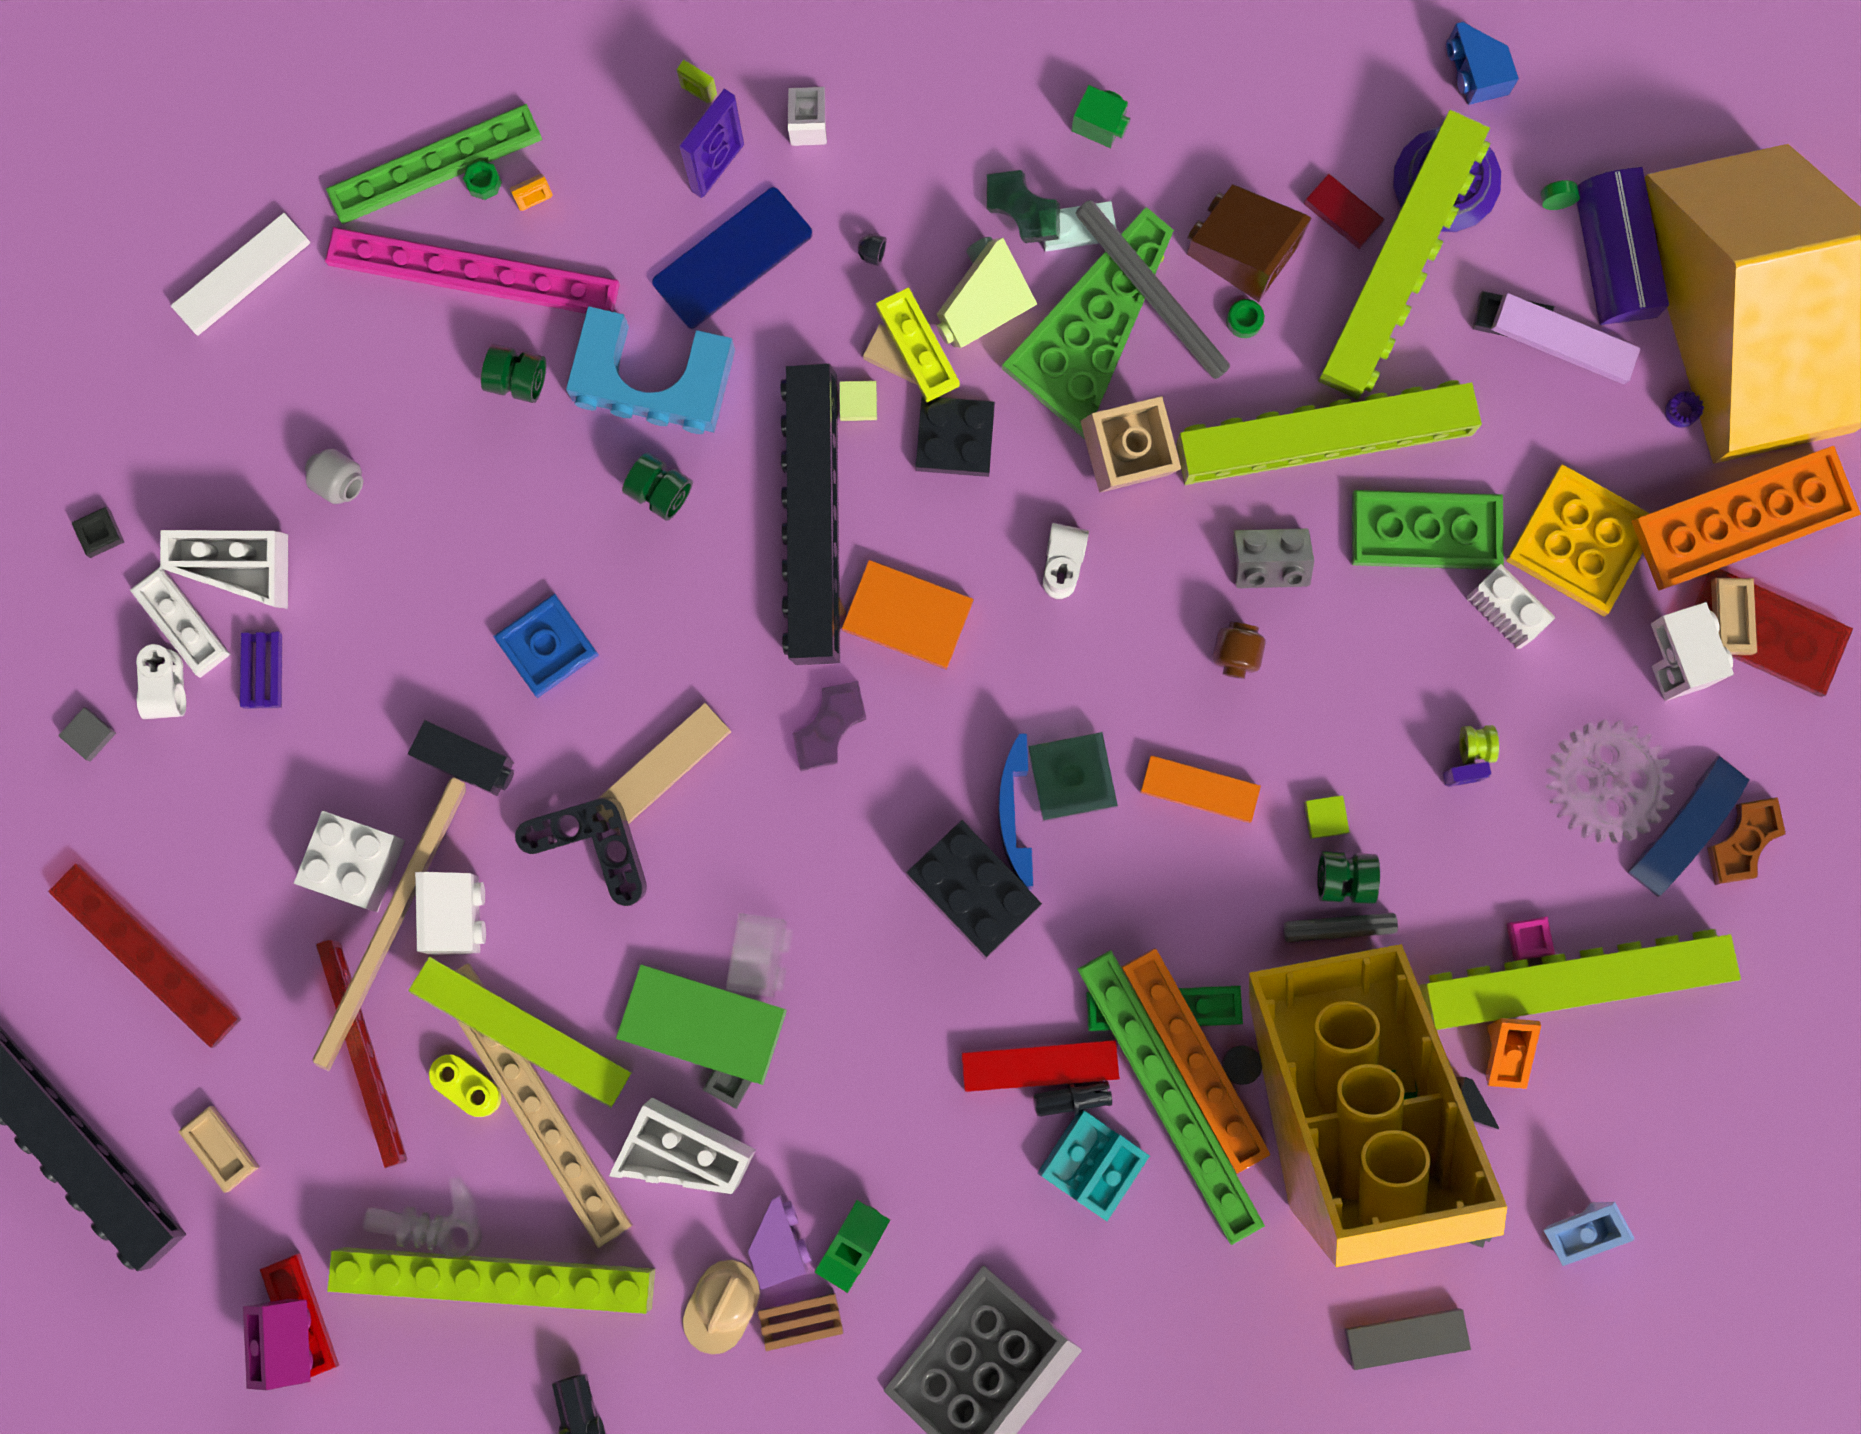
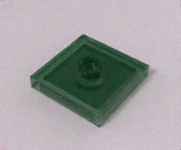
[1028,732,1118,822]

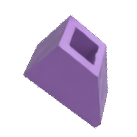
[748,1195,812,1290]

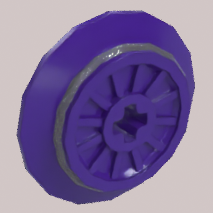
[1393,127,1502,232]

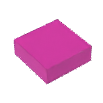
[1506,917,1555,961]

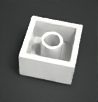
[294,811,405,912]

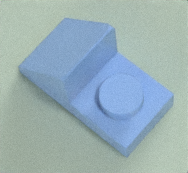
[1544,1202,1635,1266]

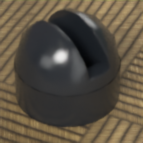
[858,234,887,266]

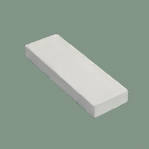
[130,567,231,678]

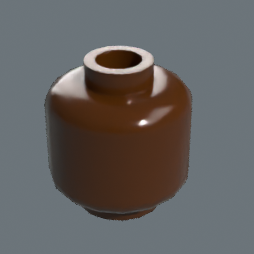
[1212,622,1266,679]

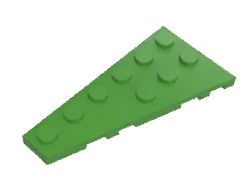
[1002,207,1174,439]

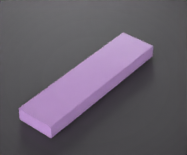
[1491,293,1640,385]

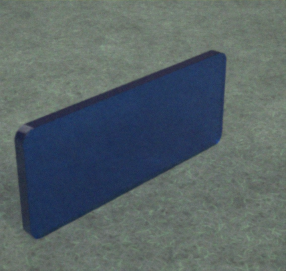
[652,187,813,329]

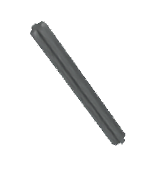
[1075,200,1230,379]

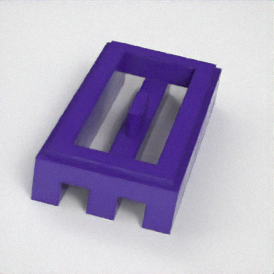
[240,631,282,709]

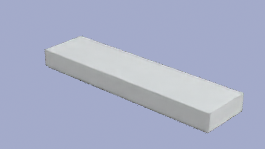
[171,213,310,336]

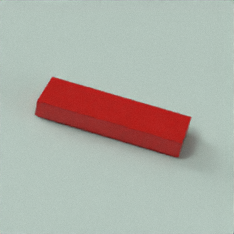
[259,1253,339,1378]

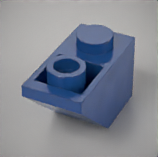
[1446,22,1519,105]

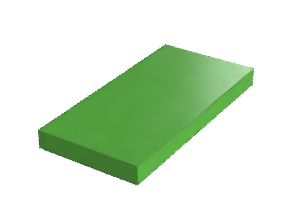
[1352,490,1504,570]
[616,965,787,1085]

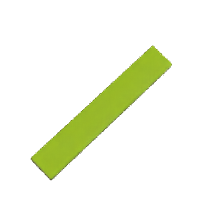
[408,957,632,1108]

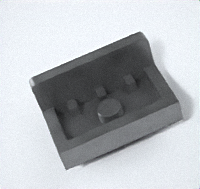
[1233,528,1315,588]

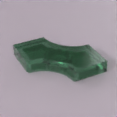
[987,170,1060,243]

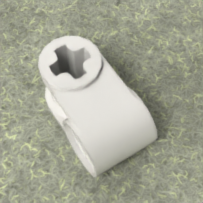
[1043,523,1089,599]
[136,644,186,719]

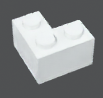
[1651,602,1734,701]

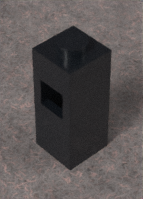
[408,720,514,796]

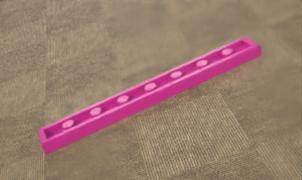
[325,227,620,314]

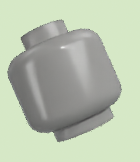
[305,449,364,504]

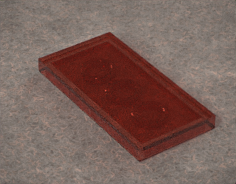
[1694,568,1853,697]

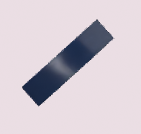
[1627,756,1750,897]

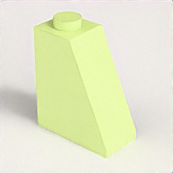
[936,238,1037,348]

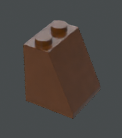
[1187,184,1312,302]

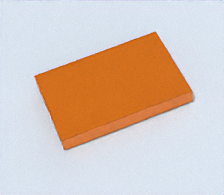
[842,560,974,670]

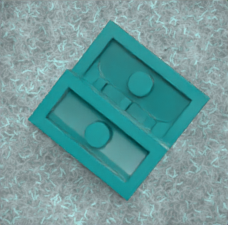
[1037,1110,1150,1221]

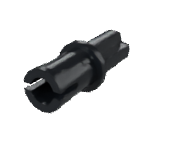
[1033,1081,1112,1117]

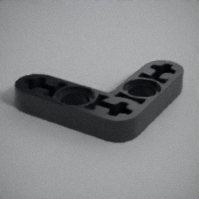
[515,797,647,906]

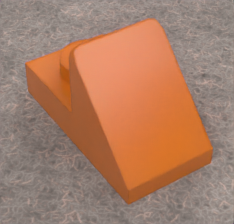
[1485,1018,1542,1089]

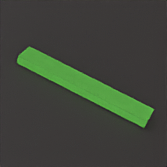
[326,104,543,224]

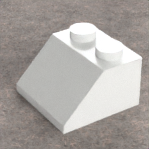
[415,872,486,956]

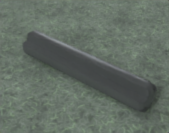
[1283,913,1398,942]

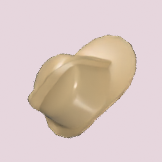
[683,1260,760,1355]

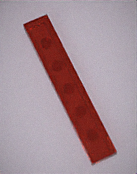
[48,863,241,1048]
[316,940,408,1168]

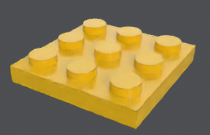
[1506,464,1650,617]

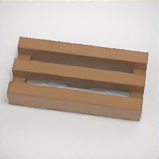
[758,1293,844,1351]

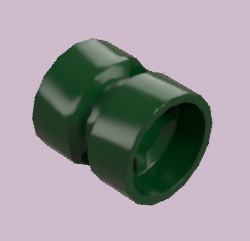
[481,344,547,403]
[622,452,693,521]
[1317,851,1380,904]

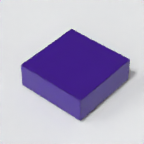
[1443,762,1492,787]

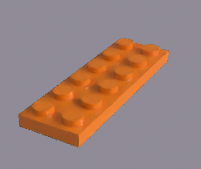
[1631,445,1861,591]

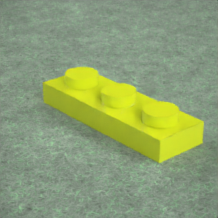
[876,287,960,403]

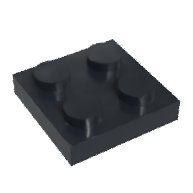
[915,396,995,477]

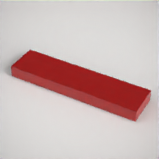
[962,1040,1120,1092]

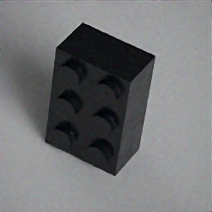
[906,820,1042,959]

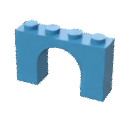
[566,306,735,434]

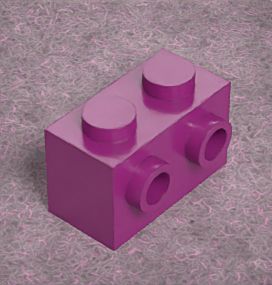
[243,1299,313,1391]

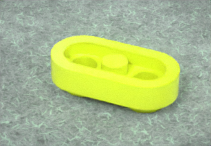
[429,1055,501,1117]

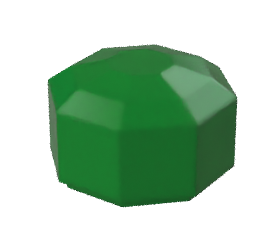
[463,160,502,200]

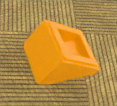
[510,174,553,211]

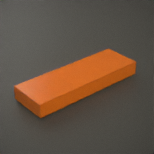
[1140,755,1261,824]

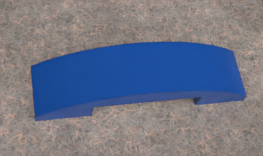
[998,733,1034,890]

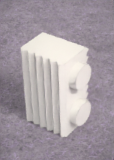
[1467,564,1556,649]

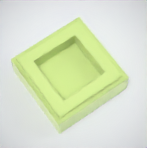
[840,381,877,421]

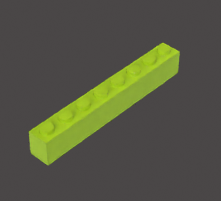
[1318,110,1491,400]
[1176,380,1482,485]
[1418,929,1741,1030]
[327,1247,656,1314]

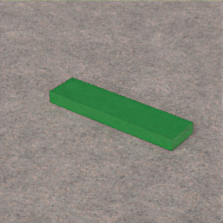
[1086,986,1243,1031]

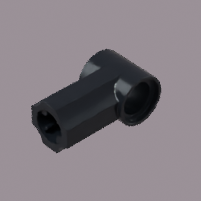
[552,1373,606,1434]

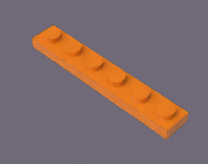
[1121,948,1271,1174]

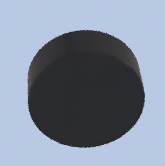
[1222,1046,1262,1085]

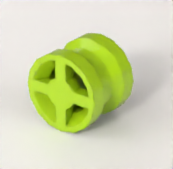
[1459,725,1499,764]

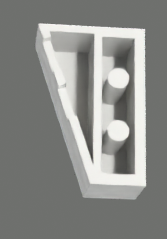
[609,1098,756,1194]

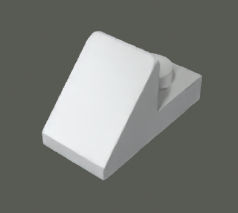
[788,87,827,146]

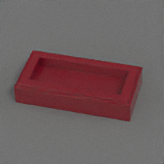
[1304,174,1385,249]

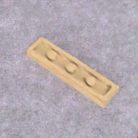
[599,703,731,833]

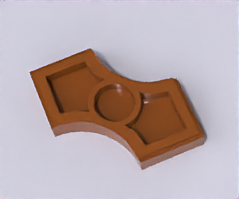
[1707,797,1786,885]

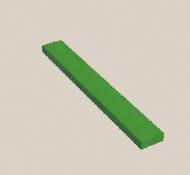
[1077,950,1265,1245]

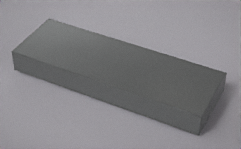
[1345,1308,1471,1370]

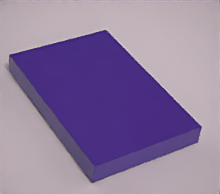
[679,88,744,198]

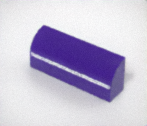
[1577,167,1669,325]

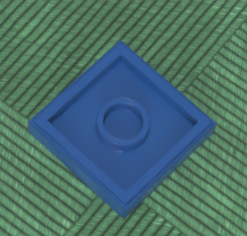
[493,593,599,698]

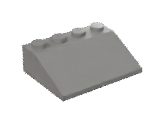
[883,1265,1082,1434]

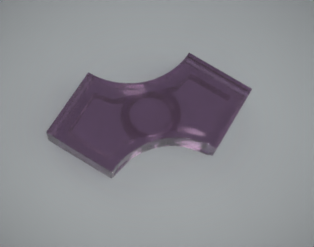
[792,681,866,771]

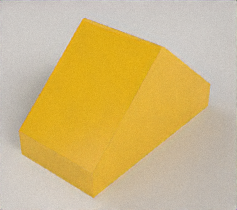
[1645,144,1861,464]
[1249,944,1507,1267]

